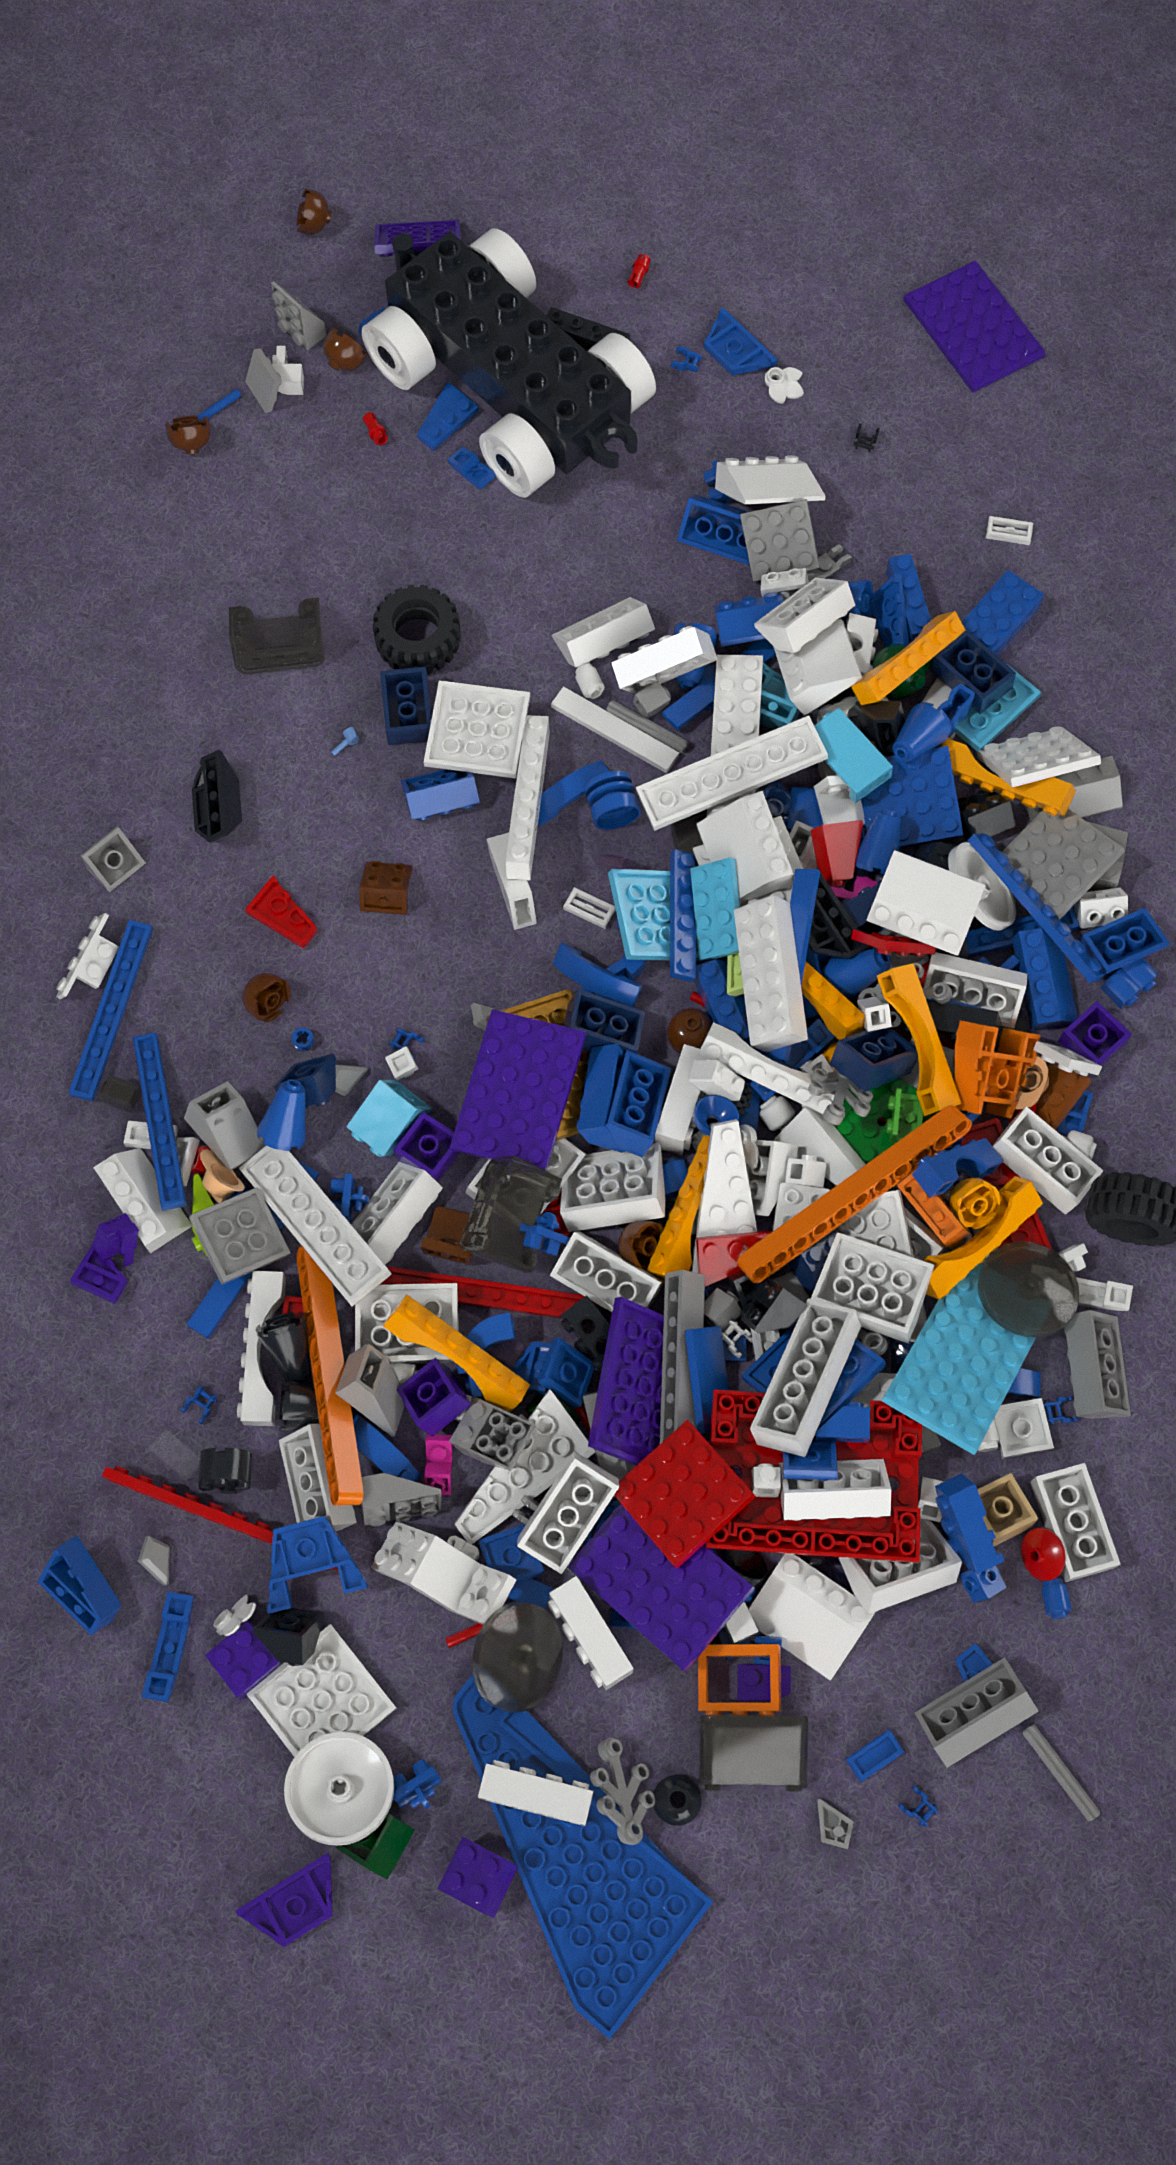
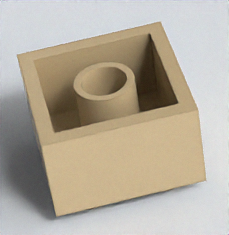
[977,1473,1038,1546]

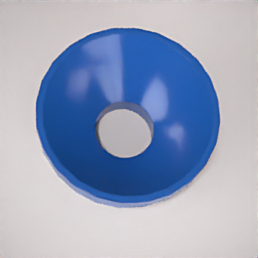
[694,1095,739,1136]

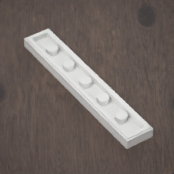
[551,687,679,774]

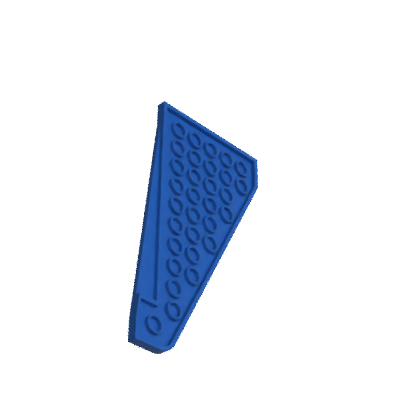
[453,1666,713,2040]

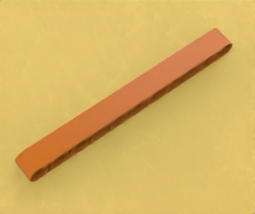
[737,1105,972,1283]
[297,1246,363,1506]

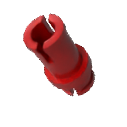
[627,254,651,289]
[362,412,388,446]

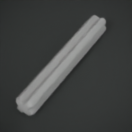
[606,701,689,753]
[1023,1725,1100,1821]

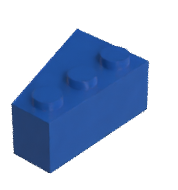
[935,1473,1004,1574]
[37,1535,122,1636]

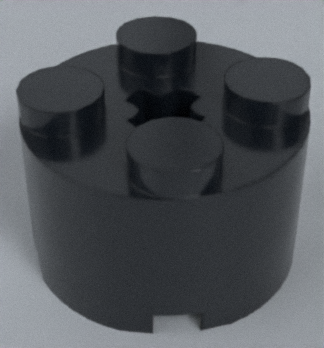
[198,1448,252,1494]

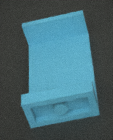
[814,708,893,804]

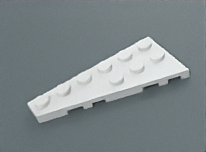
[690,1119,757,1273]
[839,1190,927,1342]
[455,1389,596,1544]

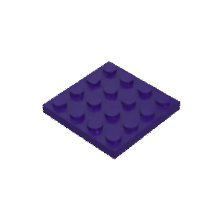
[374,220,461,257]

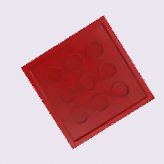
[614,1419,756,1569]

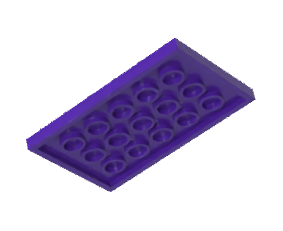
[903,261,1046,393]
[450,1009,587,1174]
[588,1296,664,1466]
[568,1503,755,1672]

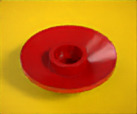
[1021,1528,1066,1581]

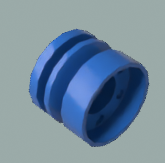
[584,771,641,830]

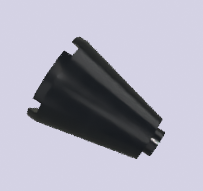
[256,1312,310,1384]
[279,1379,320,1431]

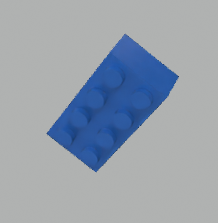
[961,570,1044,656]

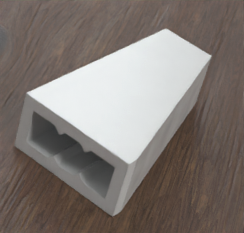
[487,833,537,930]
[774,1107,866,1185]

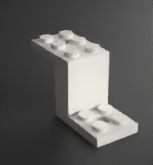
[371,1521,517,1628]

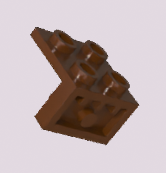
[359,861,413,915]
[421,1206,483,1265]

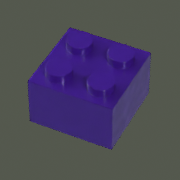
[1058,1001,1132,1075]
[394,1112,461,1183]
[396,1357,472,1437]
[205,1621,282,1700]
[437,1837,519,1918]

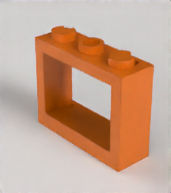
[897,1172,972,1250]
[698,1644,782,1717]

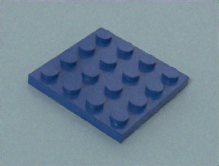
[861,746,963,849]
[741,1325,886,1437]

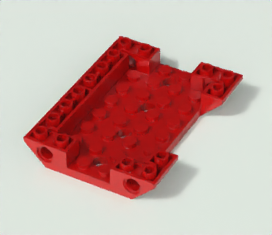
[706,1390,922,1563]

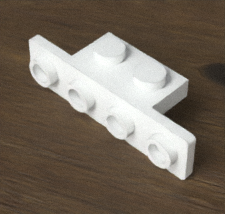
[56,913,119,999]

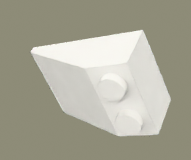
[746,1140,798,1216]

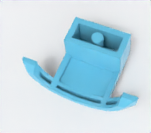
[760,662,801,730]

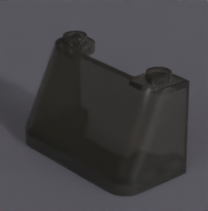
[229,597,325,674]
[460,1156,562,1273]
[698,1715,808,1792]

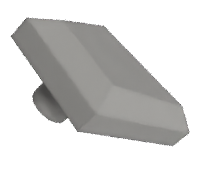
[471,1003,494,1031]
[335,1064,368,1096]
[138,1536,170,1586]
[817,1799,854,1849]

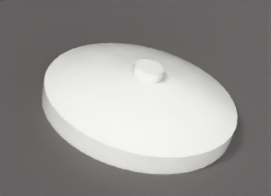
[948,842,1016,931]
[284,1732,394,1845]

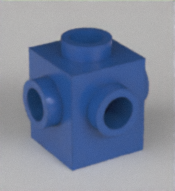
[959,1565,1007,1603]

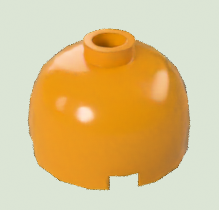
[949,1178,1001,1229]

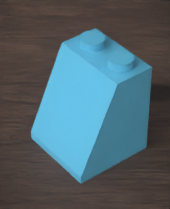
[347,1080,433,1157]

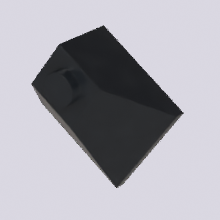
[253,1608,324,1666]

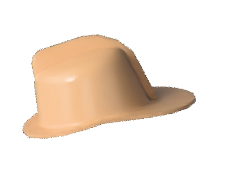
[1015,1056,1049,1110]
[200,1149,245,1203]

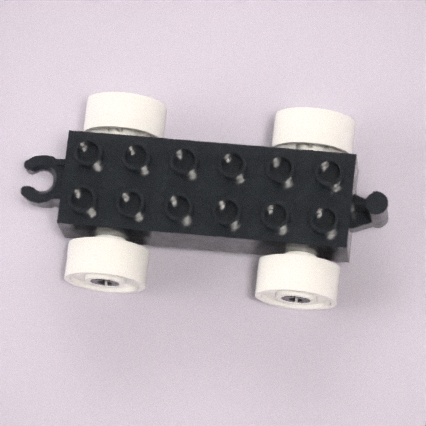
[362,228,656,498]

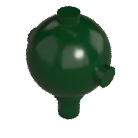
[871,643,934,699]

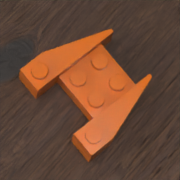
[955,1021,1041,1118]

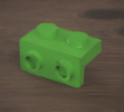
[886,1088,923,1143]

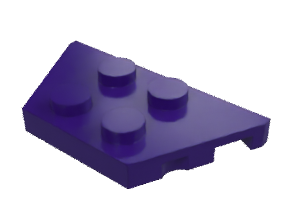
[235,1853,333,1947]

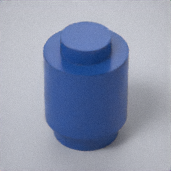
[1041,1579,1072,1620]

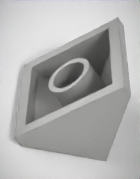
[80,826,146,892]

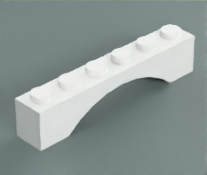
[698,1022,837,1114]
[237,1271,286,1426]

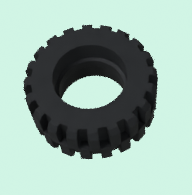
[373,585,461,674]
[1085,1172,1176,1246]

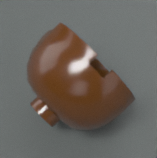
[296,188,332,234]
[323,328,367,371]
[165,415,210,454]
[242,973,291,1022]
[667,1008,713,1053]
[618,1220,664,1270]

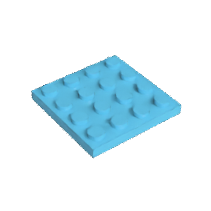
[608,869,699,961]

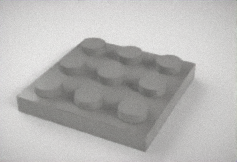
[740,499,820,582]
[189,1187,290,1285]

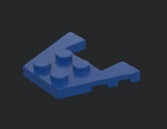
[267,1515,369,1614]

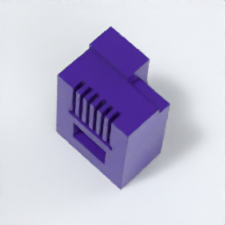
[92,1213,139,1267]

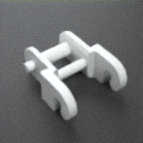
[722,1320,753,1358]
[447,1536,479,1561]

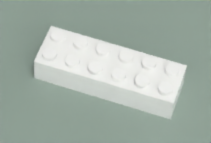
[734,895,808,1052]
[750,1299,861,1457]

